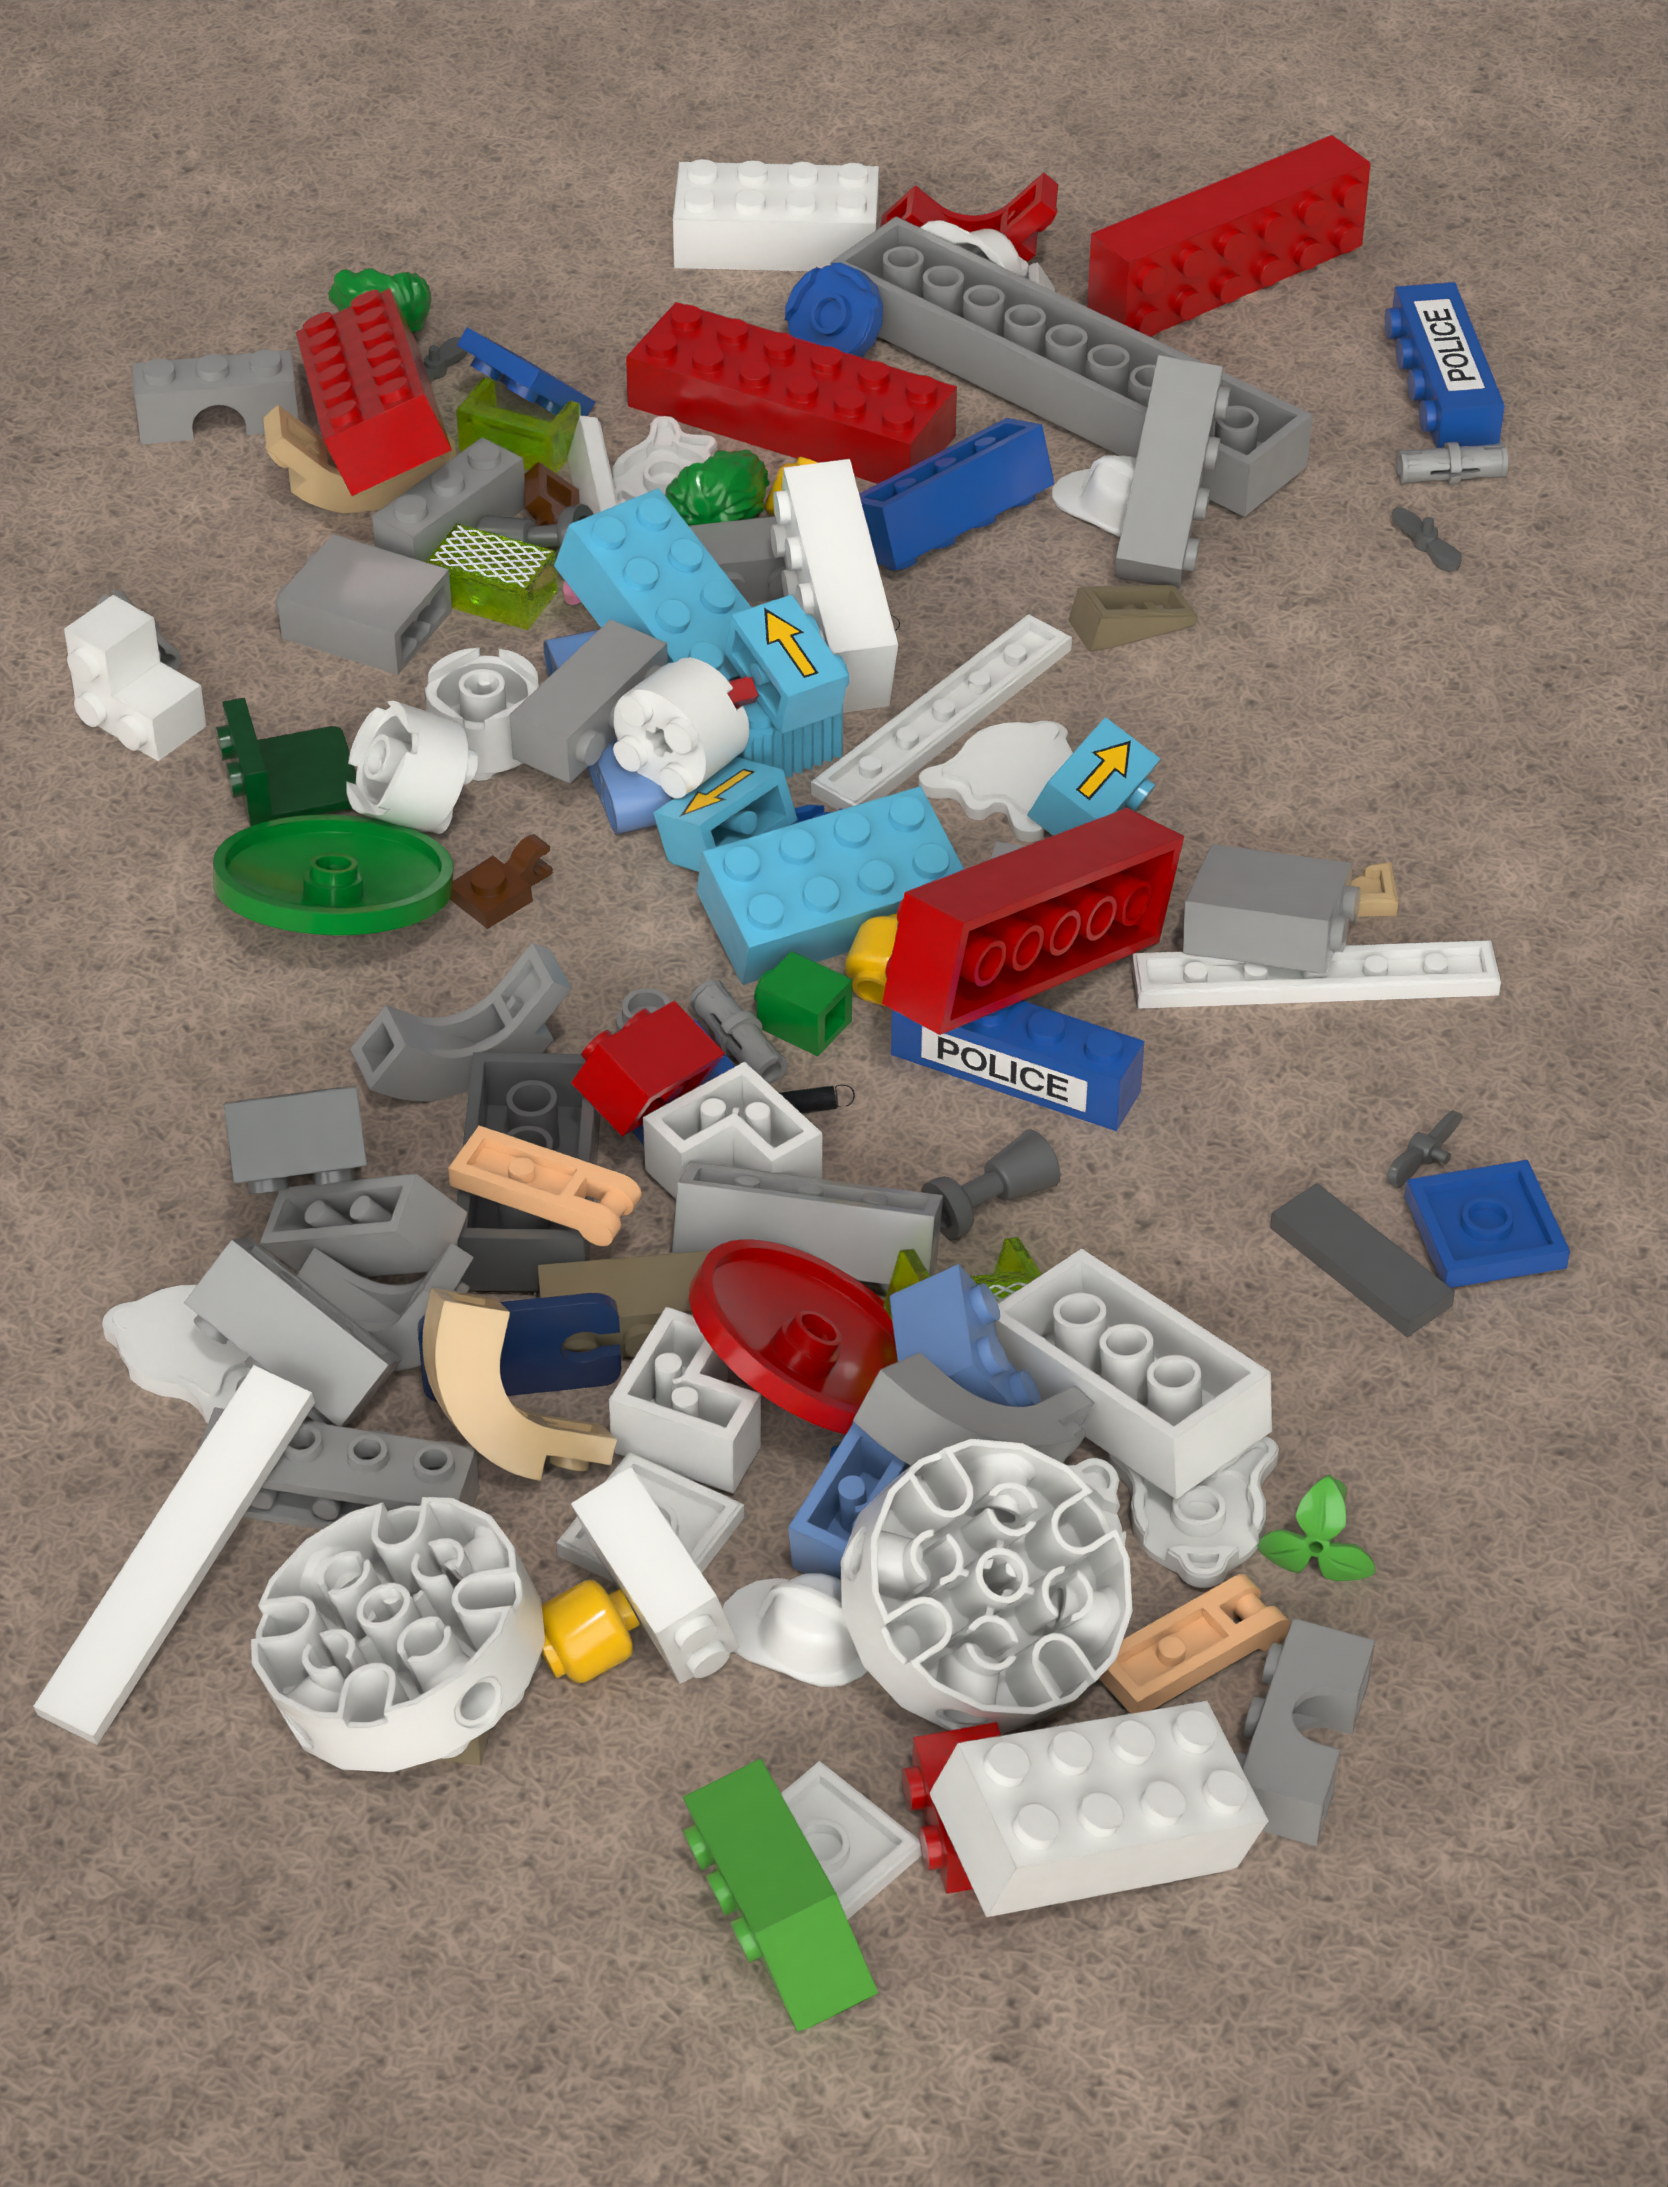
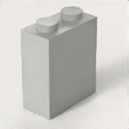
[275,534,452,675]
[1183,844,1361,974]

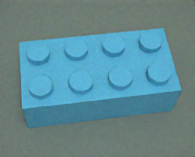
[554,488,752,682]
[696,786,964,985]

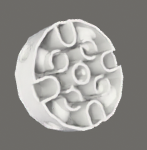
[841,1439,1133,1734]
[251,1497,545,1772]

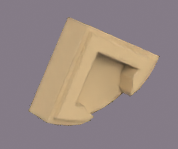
[1351,862,1399,917]

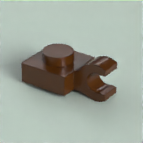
[524,461,579,559]
[450,834,553,929]

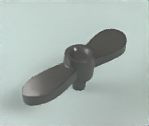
[424,337,467,384]
[1392,507,1462,571]
[1387,1110,1463,1188]

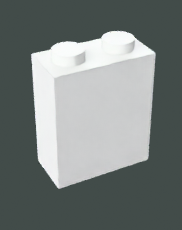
[571,1466,740,1684]

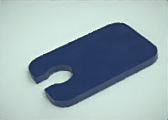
[417,1293,622,1403]

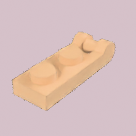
[448,1126,642,1246]
[1099,1574,1291,1714]

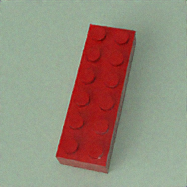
[1087,135,1371,337]
[296,288,452,496]
[626,302,957,484]
[882,808,1185,1035]

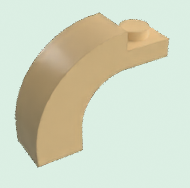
[263,405,457,513]
[423,1287,617,1481]

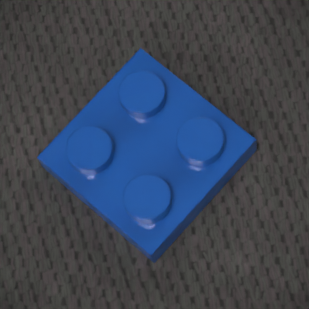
[457,327,596,418]
[1404,1160,1570,1288]

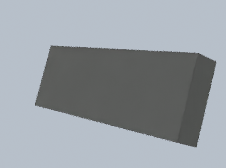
[1270,1183,1455,1337]

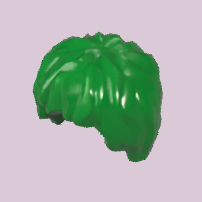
[328,268,431,334]
[665,449,770,526]

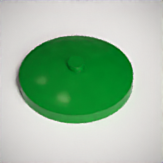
[213,815,454,935]

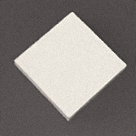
[556,1452,745,1582]
[781,1761,922,1920]

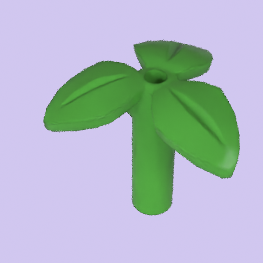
[1257,1474,1375,1581]

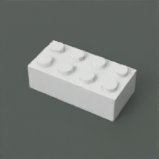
[673,159,879,271]
[770,459,898,713]
[995,1249,1272,1499]
[929,1701,1268,1917]

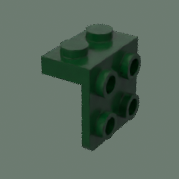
[215,697,357,826]

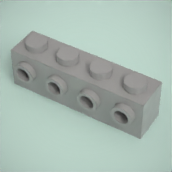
[1116,355,1231,589]
[672,1162,943,1293]
[197,1407,480,1529]

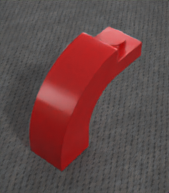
[880,172,1058,262]

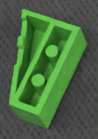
[682,1758,878,2032]

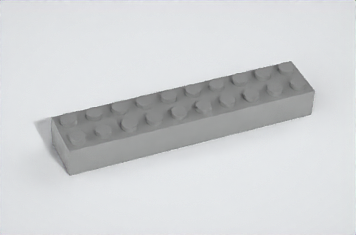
[831,217,1313,517]

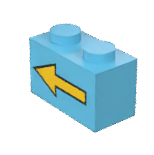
[725,594,849,734]
[1027,717,1160,836]
[653,757,797,872]

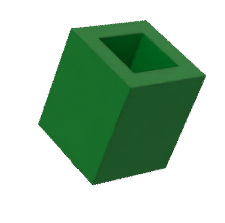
[754,951,852,1056]

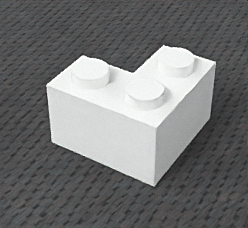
[64,595,206,761]
[643,1062,822,1199]
[609,1307,761,1494]

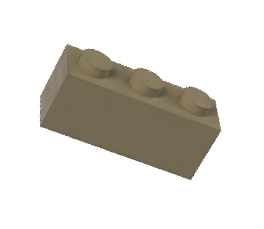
[538,1250,711,1358]

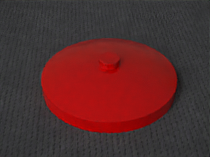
[689,1239,898,1435]

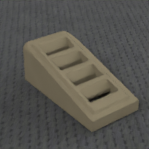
[1069,585,1198,651]

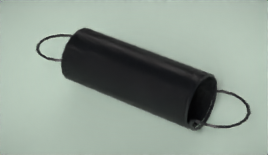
[778,1084,855,1114]

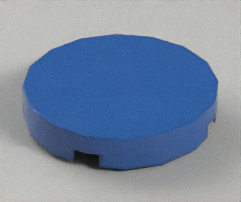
[785,262,883,358]

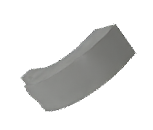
[350,943,572,1102]
[295,1243,474,1371]
[853,1353,1094,1466]

